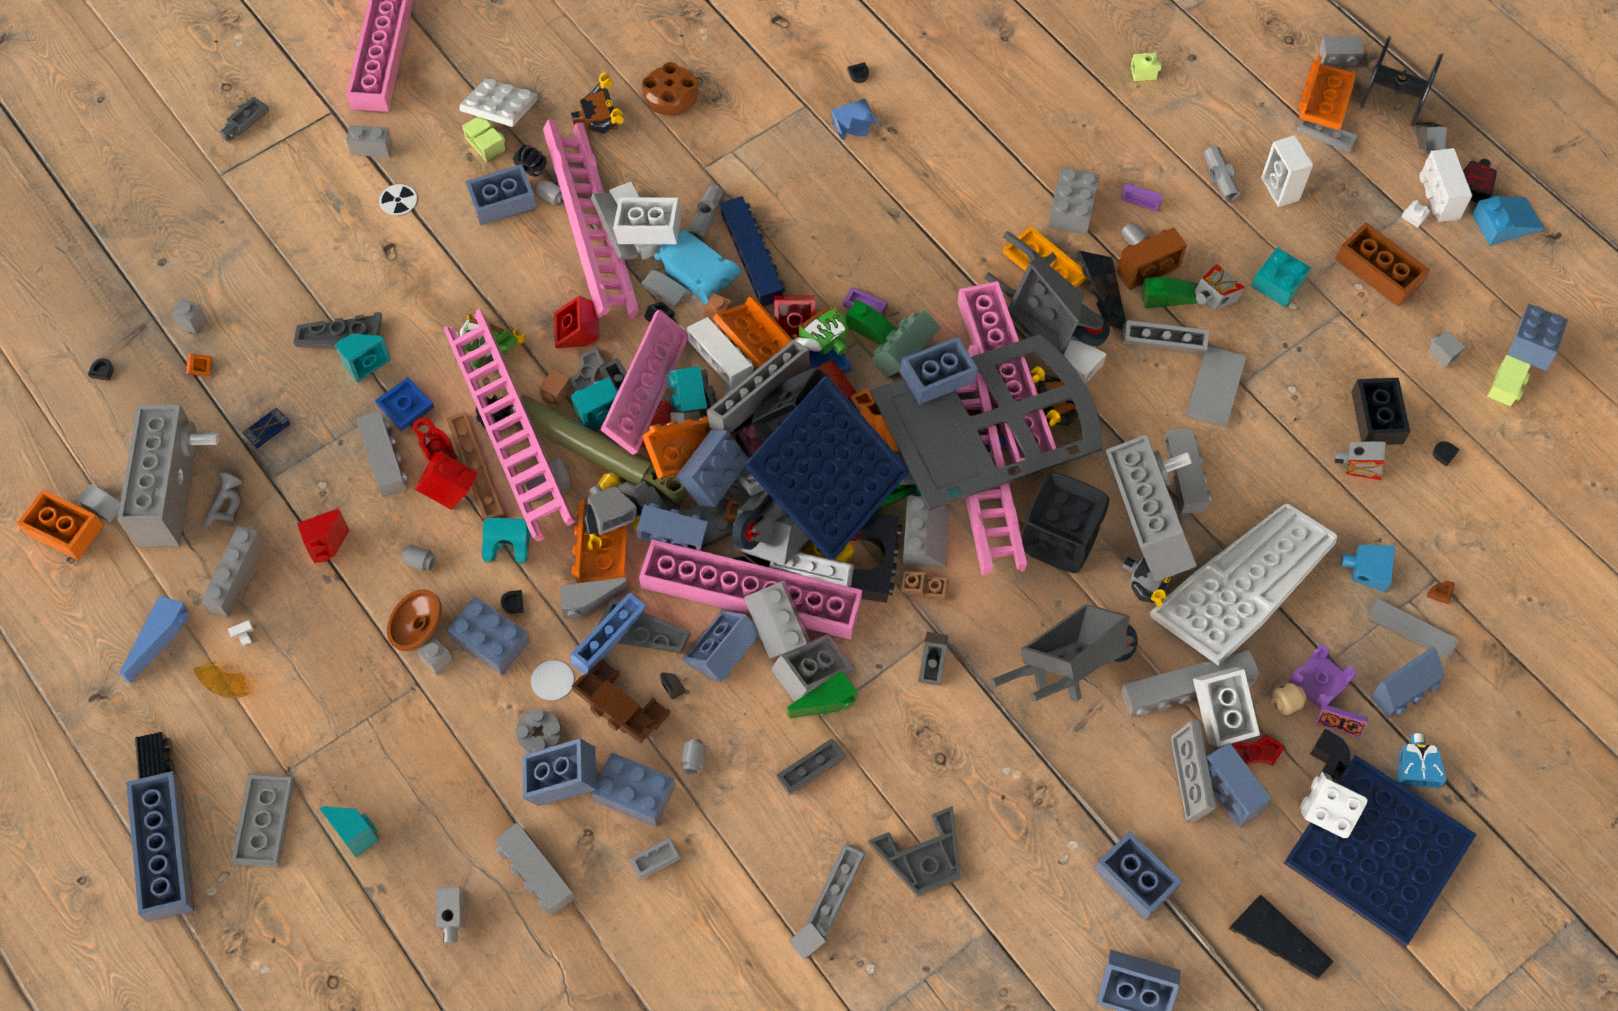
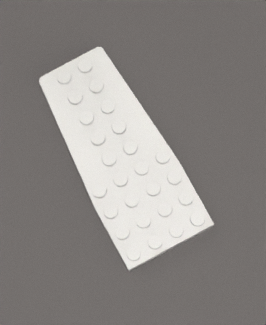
[1150,504,1337,666]

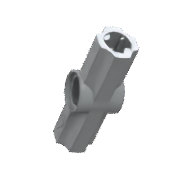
[1203,145,1241,202]
[688,185,724,240]

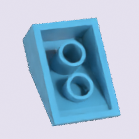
[1472,196,1544,246]

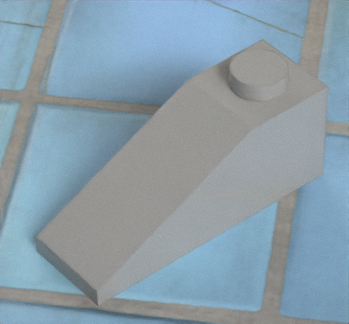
[560,578,627,619]

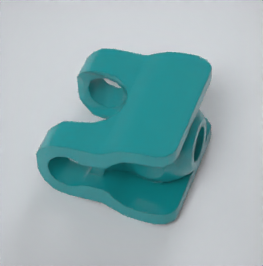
[482,518,530,564]

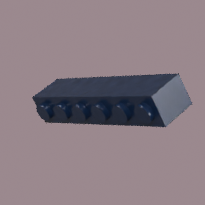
[720,196,785,306]

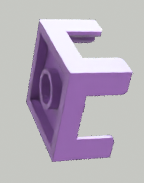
[1288,643,1357,710]

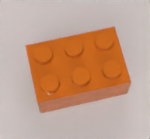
[17,489,104,560]

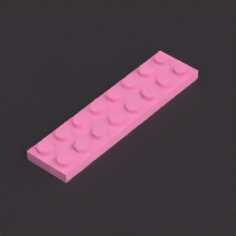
[601,310,688,455]

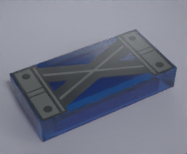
[242,408,290,449]

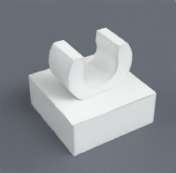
[1401,200,1430,228]
[228,620,255,646]

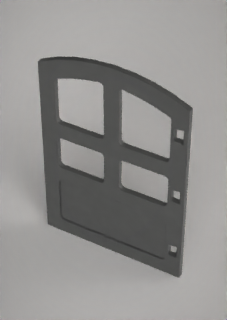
[870,334,1103,510]

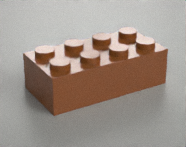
[1336,222,1430,307]

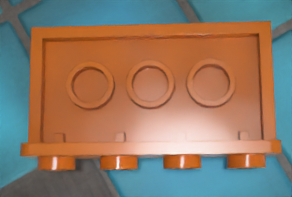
[1297,56,1356,130]
[713,296,792,369]
[642,416,712,479]
[571,499,628,583]

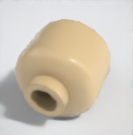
[1271,683,1306,716]

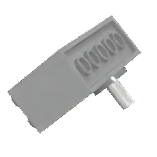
[118,405,219,547]
[1106,434,1197,582]

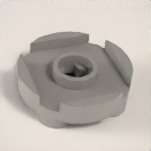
[515,709,561,754]

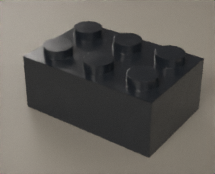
[1351,377,1410,445]

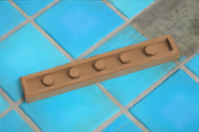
[446,412,506,520]

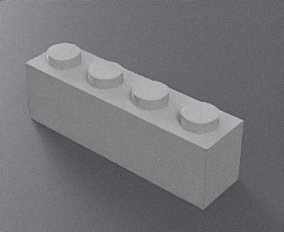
[1121,320,1209,354]
[356,411,408,497]
[1164,428,1212,514]
[201,526,264,618]
[495,822,575,916]

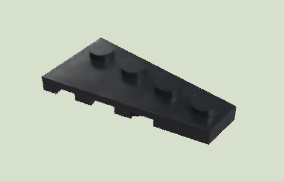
[1075,250,1126,329]
[1228,894,1334,980]

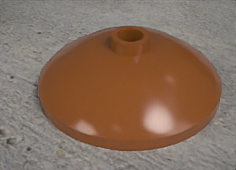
[387,589,442,651]

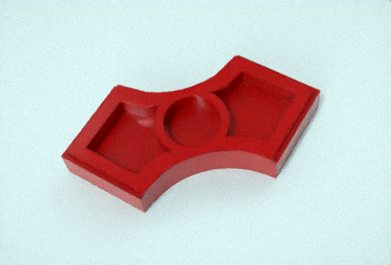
[1231,734,1285,766]

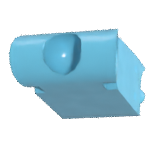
[654,229,741,305]

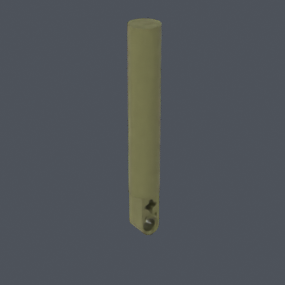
[510,395,686,503]

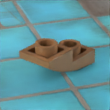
[901,571,949,601]

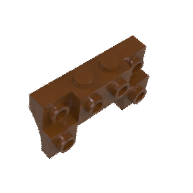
[572,659,671,743]

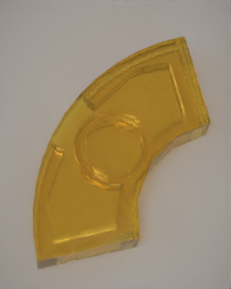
[193,661,249,698]

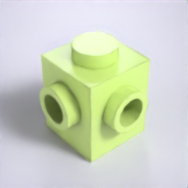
[1131,52,1161,81]

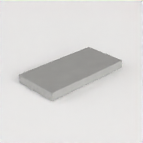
[1186,345,1247,427]
[1171,720,1216,823]
[231,774,295,868]

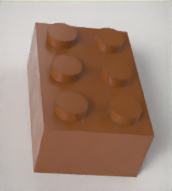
[1117,227,1187,290]

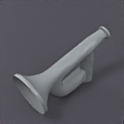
[201,471,243,530]

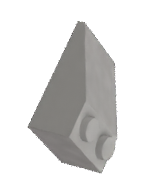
[771,634,854,702]

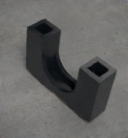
[848,513,902,603]

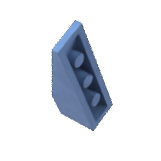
[571,592,646,674]
[119,596,189,683]

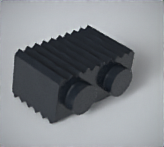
[135,732,174,779]

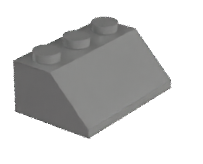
[903,495,949,568]
[744,580,810,659]

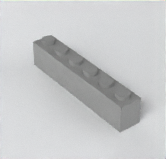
[707,339,810,433]
[1121,650,1260,717]

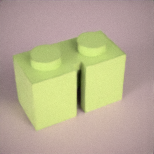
[462,117,506,162]
[1487,355,1531,407]

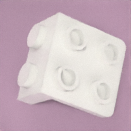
[1300,772,1367,838]

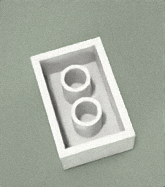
[1261,135,1313,208]
[1420,148,1472,222]
[613,198,682,244]
[1193,667,1260,747]

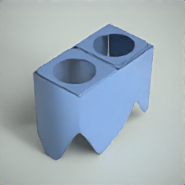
[831,99,878,140]

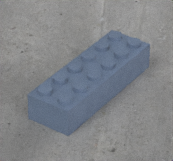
[126,771,194,922]

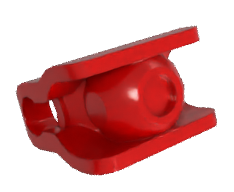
[413,417,457,465]

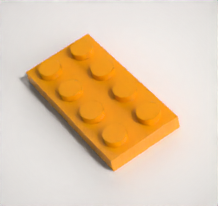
[1003,226,1088,288]

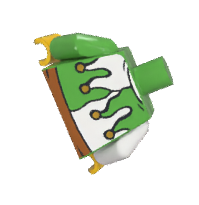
[792,305,848,355]
[460,313,525,369]

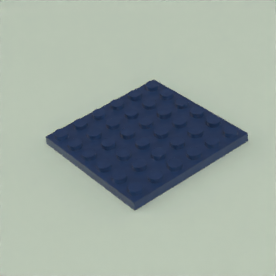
[743,376,910,560]
[1283,755,1477,947]

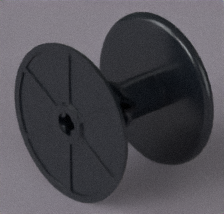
[1359,35,1444,127]

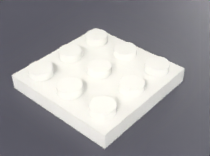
[460,78,537,127]

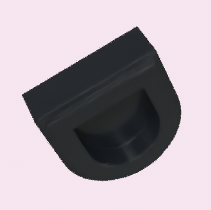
[847,62,869,83]
[88,358,114,381]
[1433,441,1460,467]
[500,590,524,614]

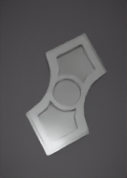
[570,348,606,392]

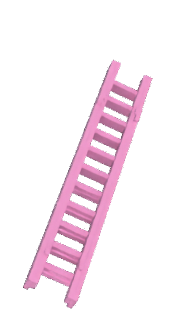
[543,119,640,319]
[443,309,576,542]
[956,345,1027,576]

